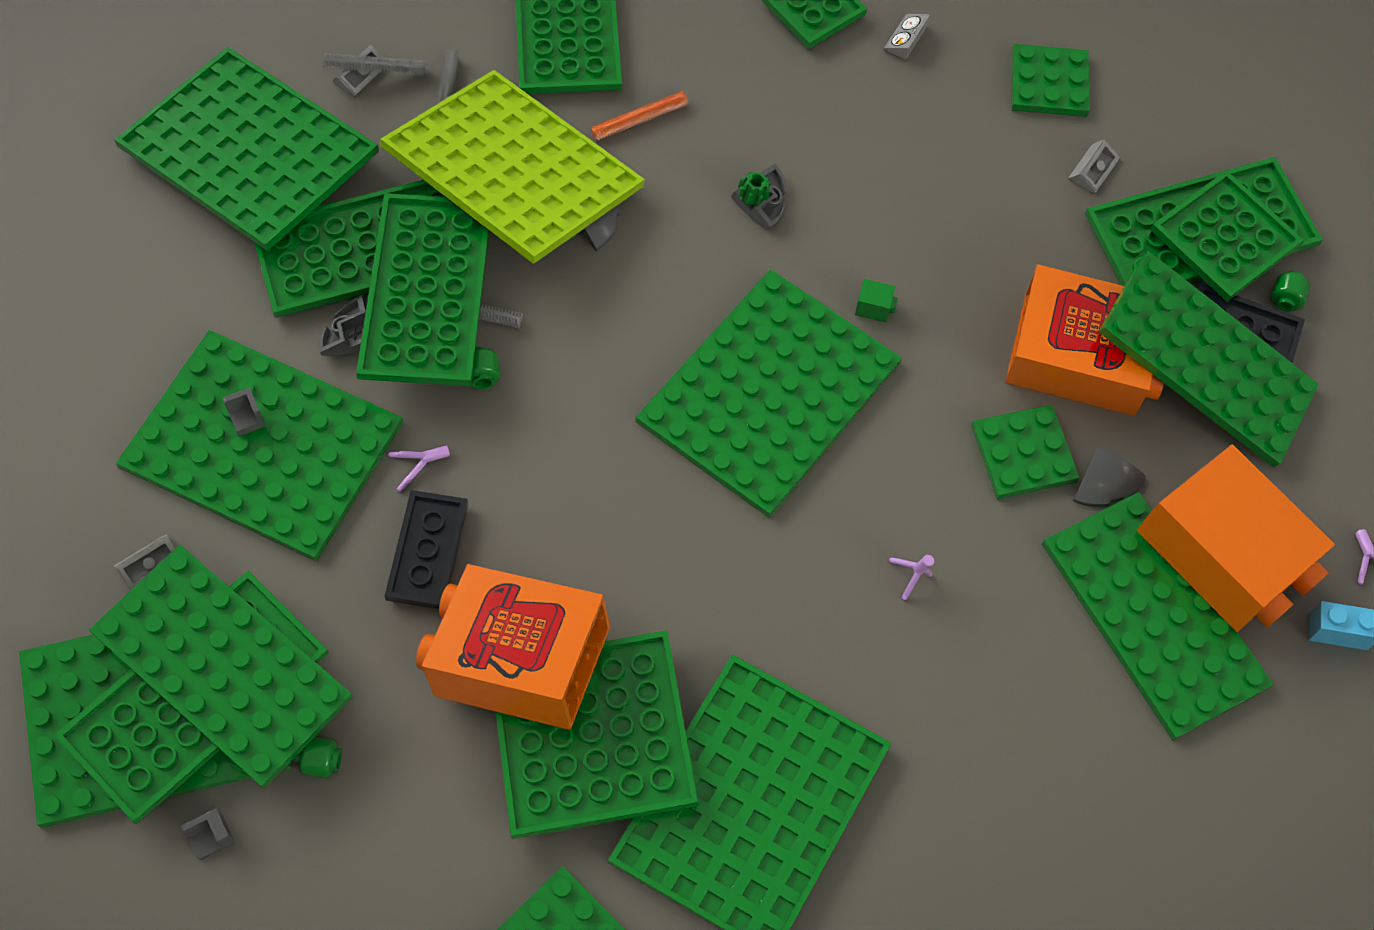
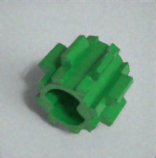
[738,171,771,206]

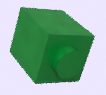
[855,279,898,322]

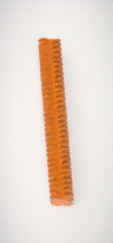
[590,91,688,141]

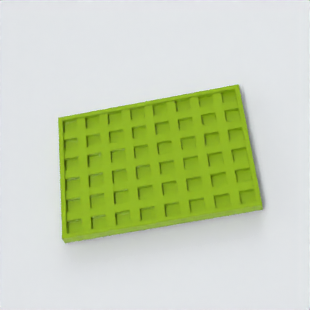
[380,70,645,264]

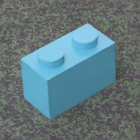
[1309,601,1374,650]

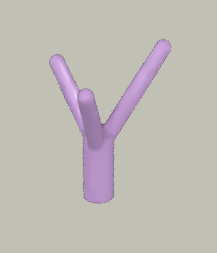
[388,445,450,492]
[1355,529,1374,585]
[889,555,934,600]

